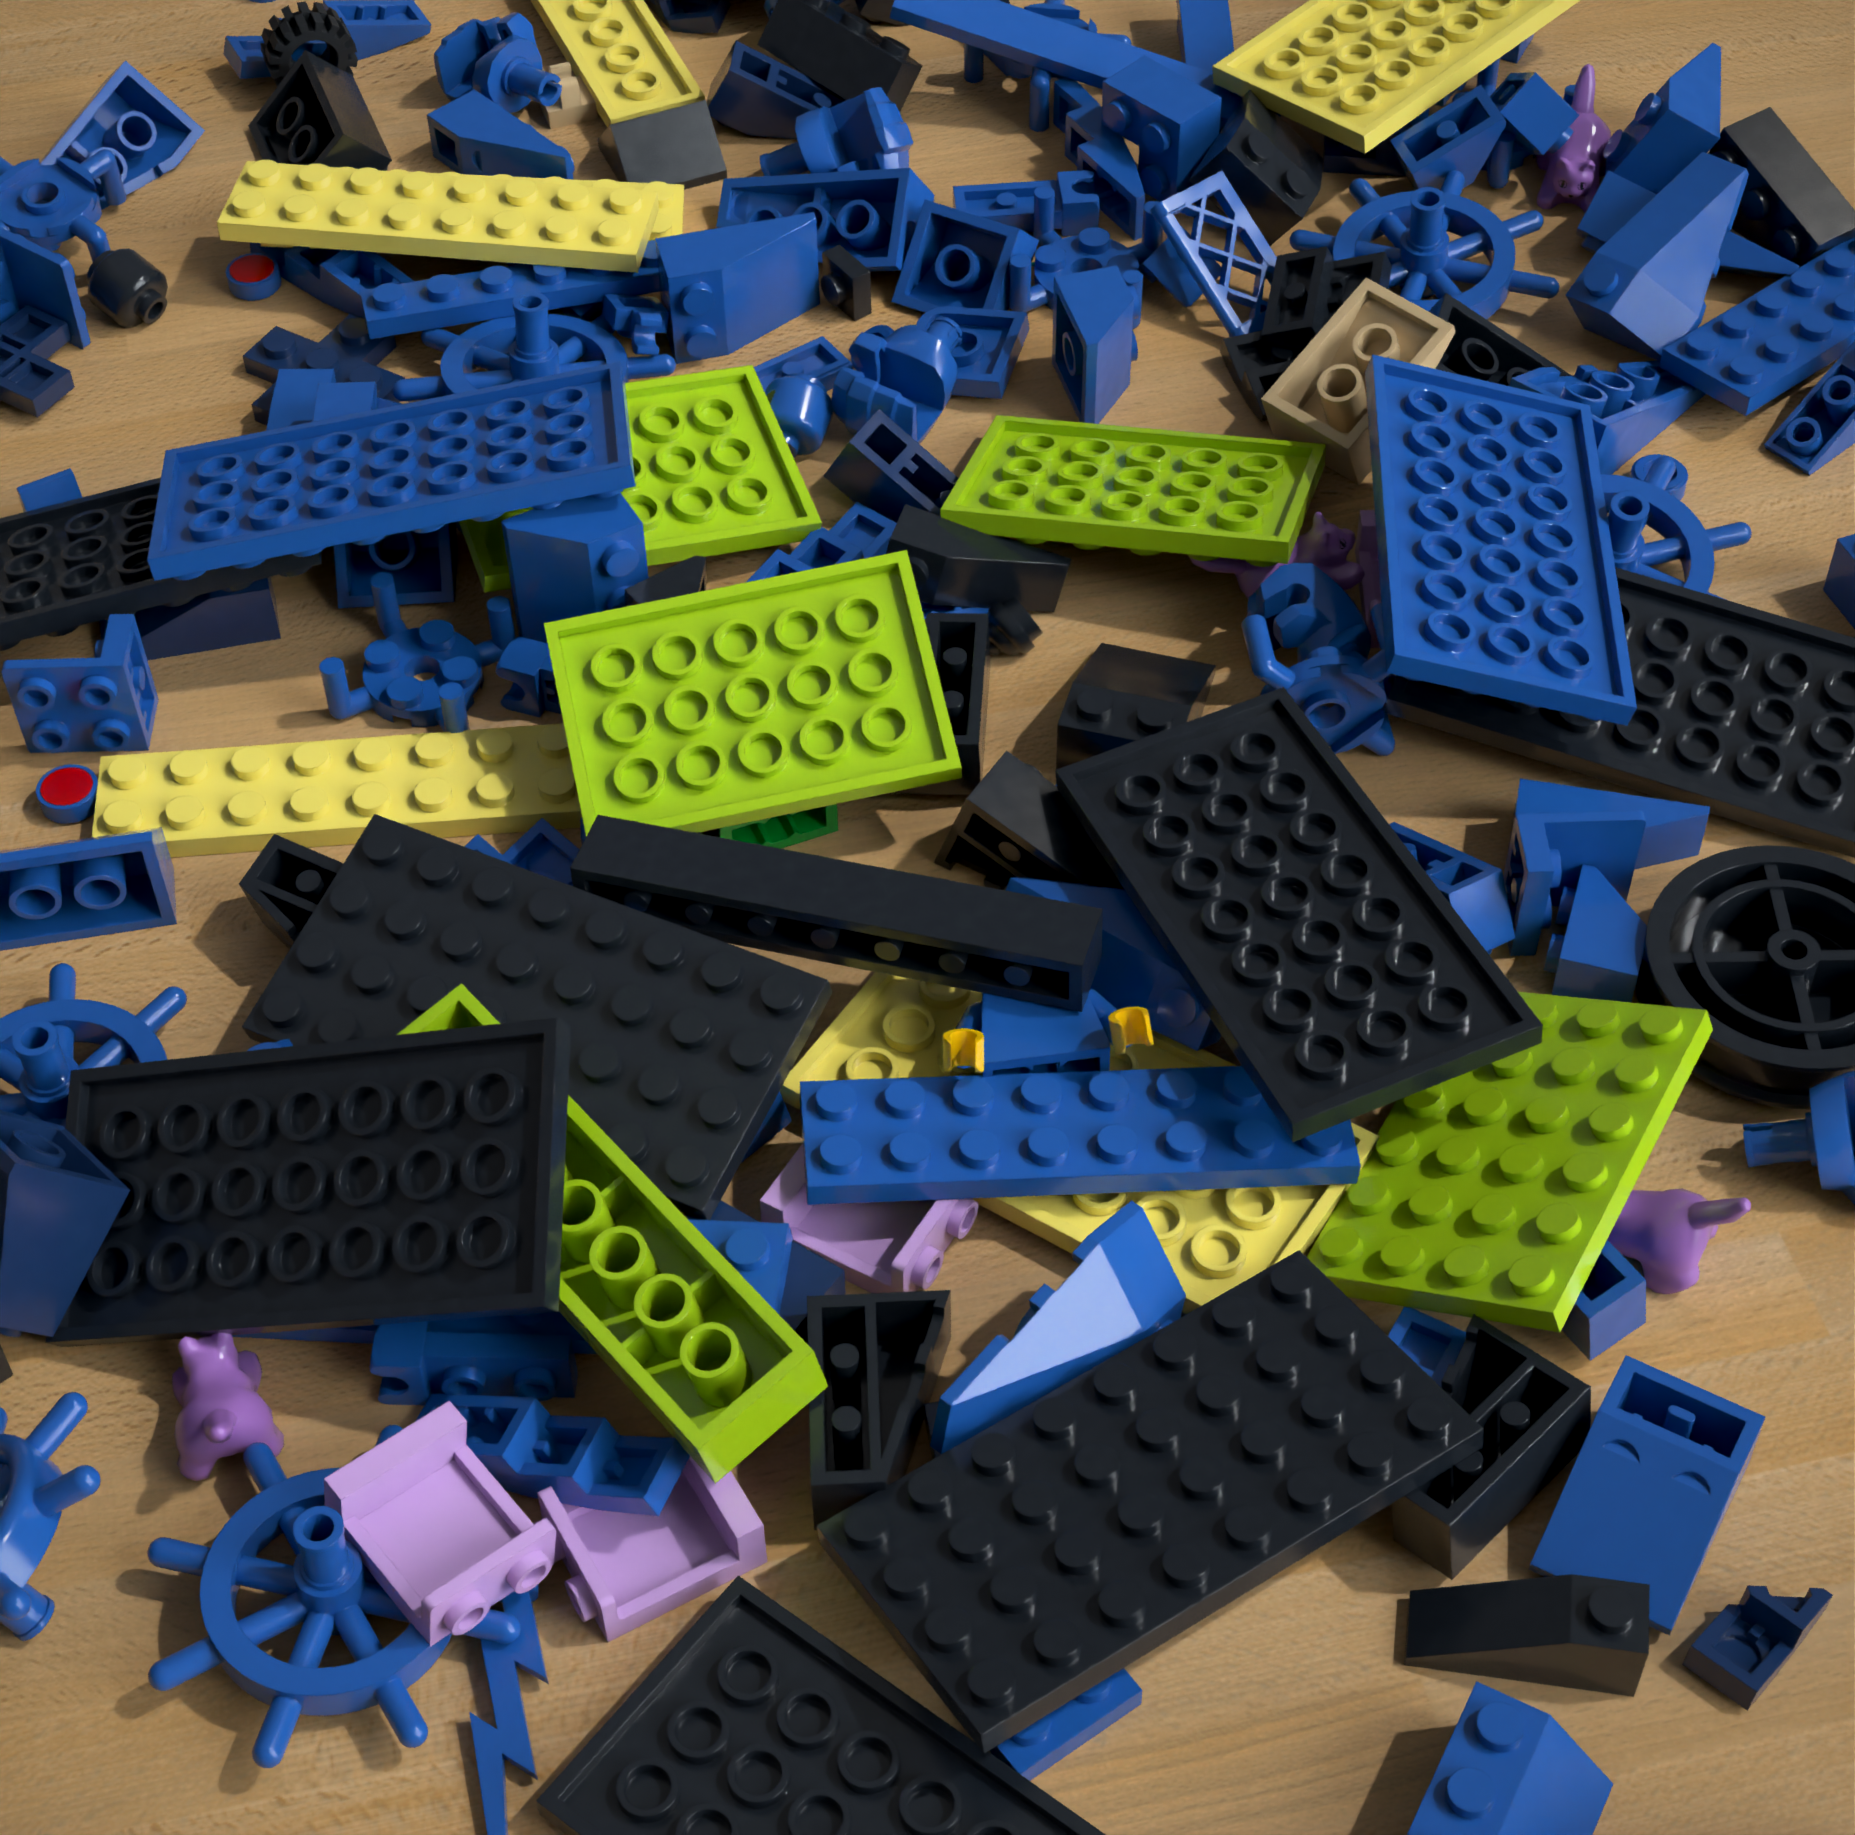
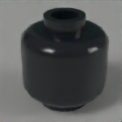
[86,248,168,328]

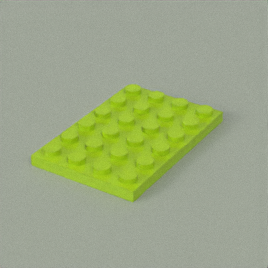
[459,365,822,593]
[940,415,1326,567]
[544,550,962,836]
[1307,992,1713,1332]

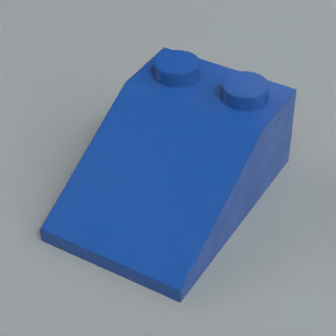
[1603,43,1721,194]
[655,212,820,364]

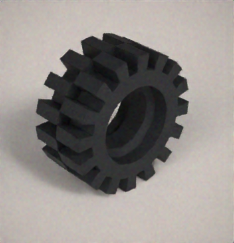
[260,1,358,87]

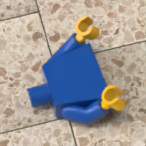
[943,989,1154,1077]

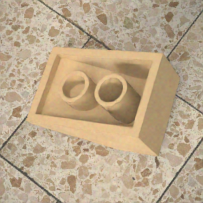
[1261,278,1455,485]

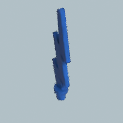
[469,1584,549,1835]

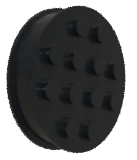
[1636,845,1855,1109]

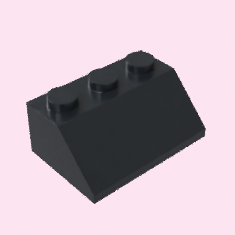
[248,50,392,171]

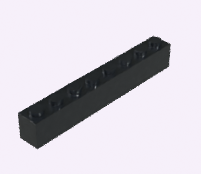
[570,815,1103,1012]

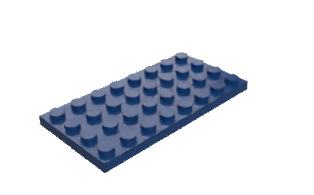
[1365,354,1637,726]
[147,362,636,581]

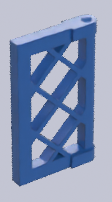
[1150,171,1277,337]

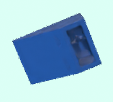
[1529,1355,1765,1636]

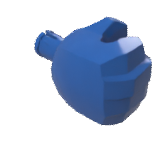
[434,12,562,113]
[760,87,913,176]
[831,316,962,444]
[1247,563,1395,704]
[1743,1071,1855,1205]

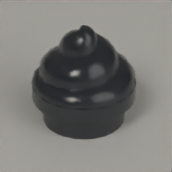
[987,596,1043,656]

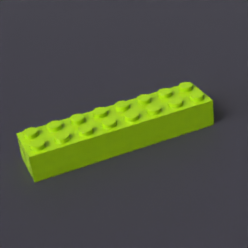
[397,983,828,1484]

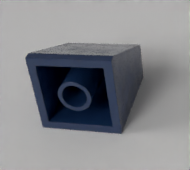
[0,1110,130,1337]

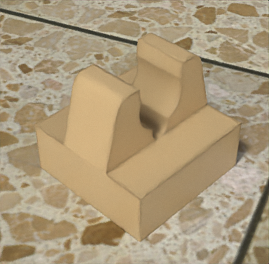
[539,62,598,129]

